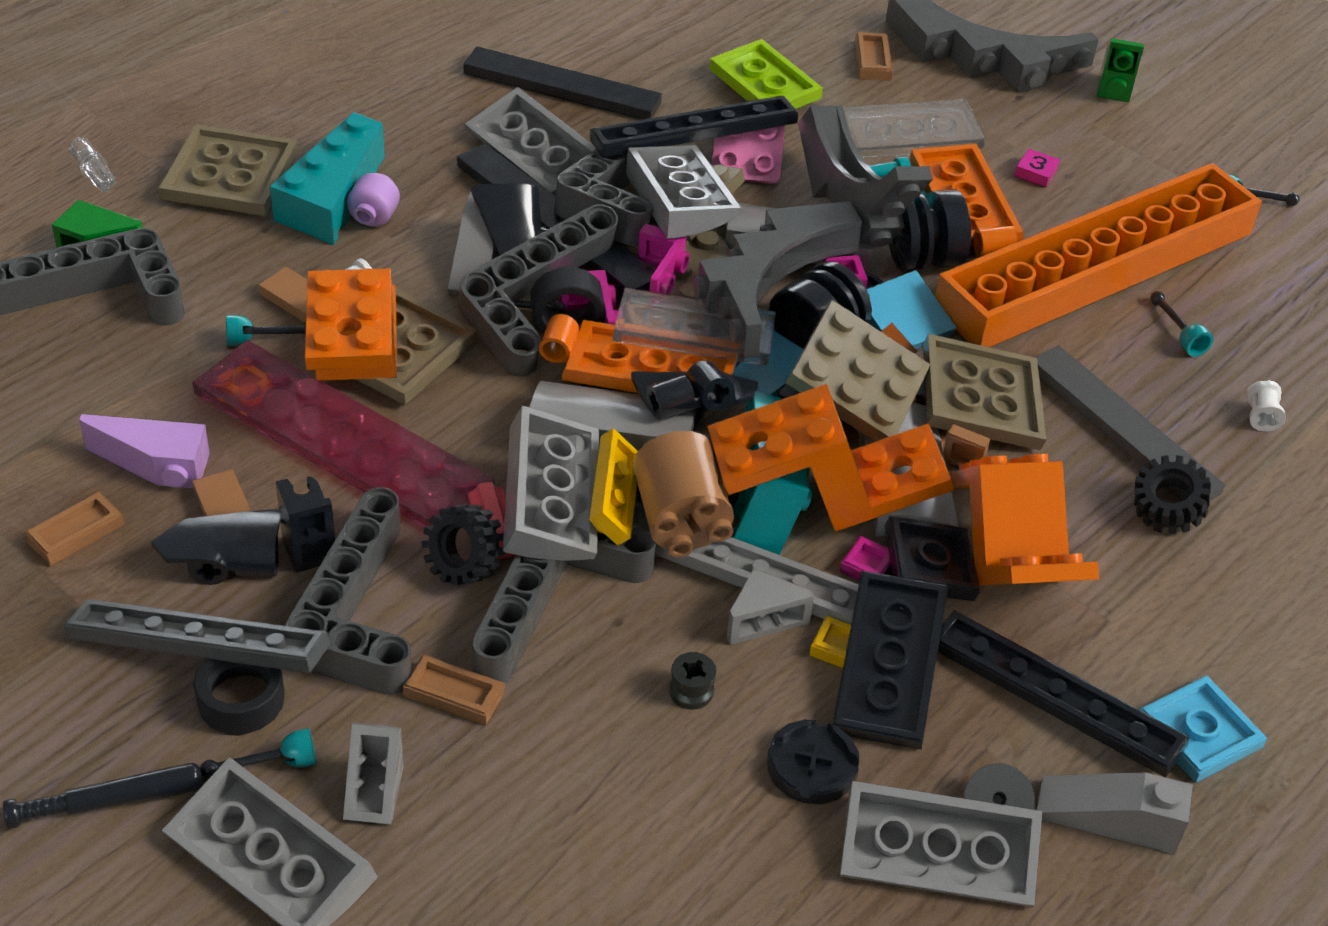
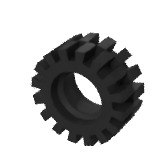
[1134,455,1211,534]
[422,504,505,585]

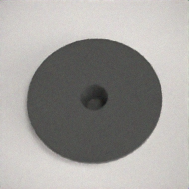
[964,763,1035,810]

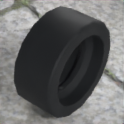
[531,267,604,333]
[193,658,285,734]

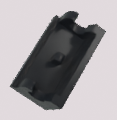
[276,476,335,573]

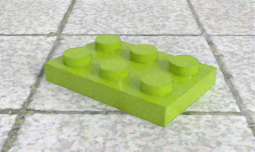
[709,39,823,109]

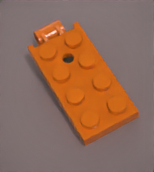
[909,144,1024,258]
[539,314,739,393]

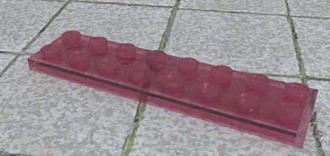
[192,340,494,528]

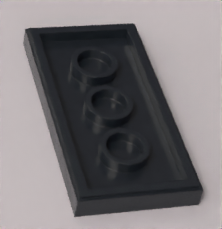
[832,571,948,750]

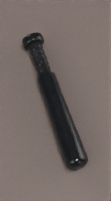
[3,763,203,829]

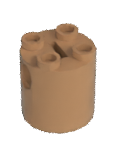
[633,431,734,557]

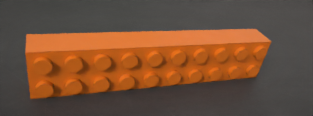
[935,163,1262,347]

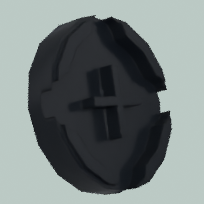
[767,719,859,804]

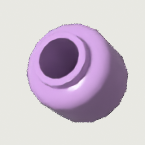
[347,173,400,227]

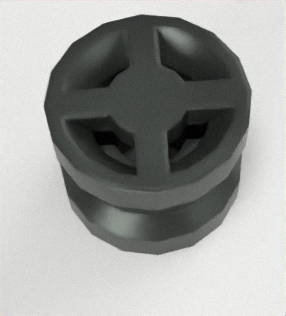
[669,652,716,709]

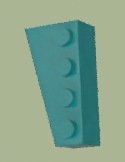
[270,112,385,245]
[732,391,813,555]

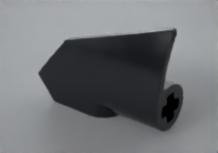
[470,184,547,263]
[631,361,758,420]
[151,509,280,585]

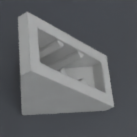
[726,569,814,645]
[343,723,403,824]

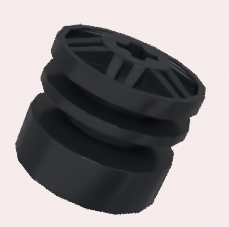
[889,189,971,271]
[769,261,872,349]

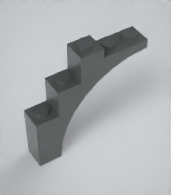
[885,0,1099,93]
[798,106,933,247]
[693,201,862,357]

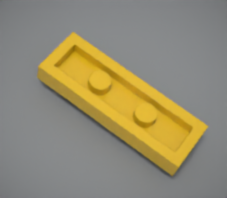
[589,428,638,545]

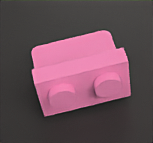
[712,126,785,184]

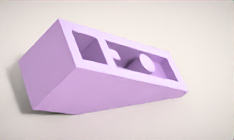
[79,414,210,488]

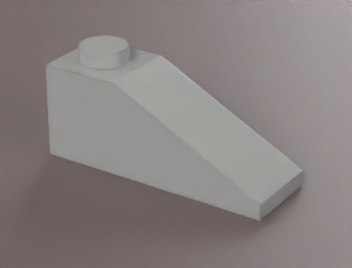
[448,191,498,296]
[1036,772,1193,854]

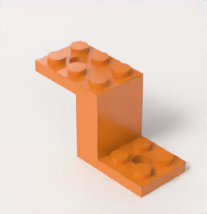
[305,268,397,381]
[707,384,954,532]
[949,454,1099,585]

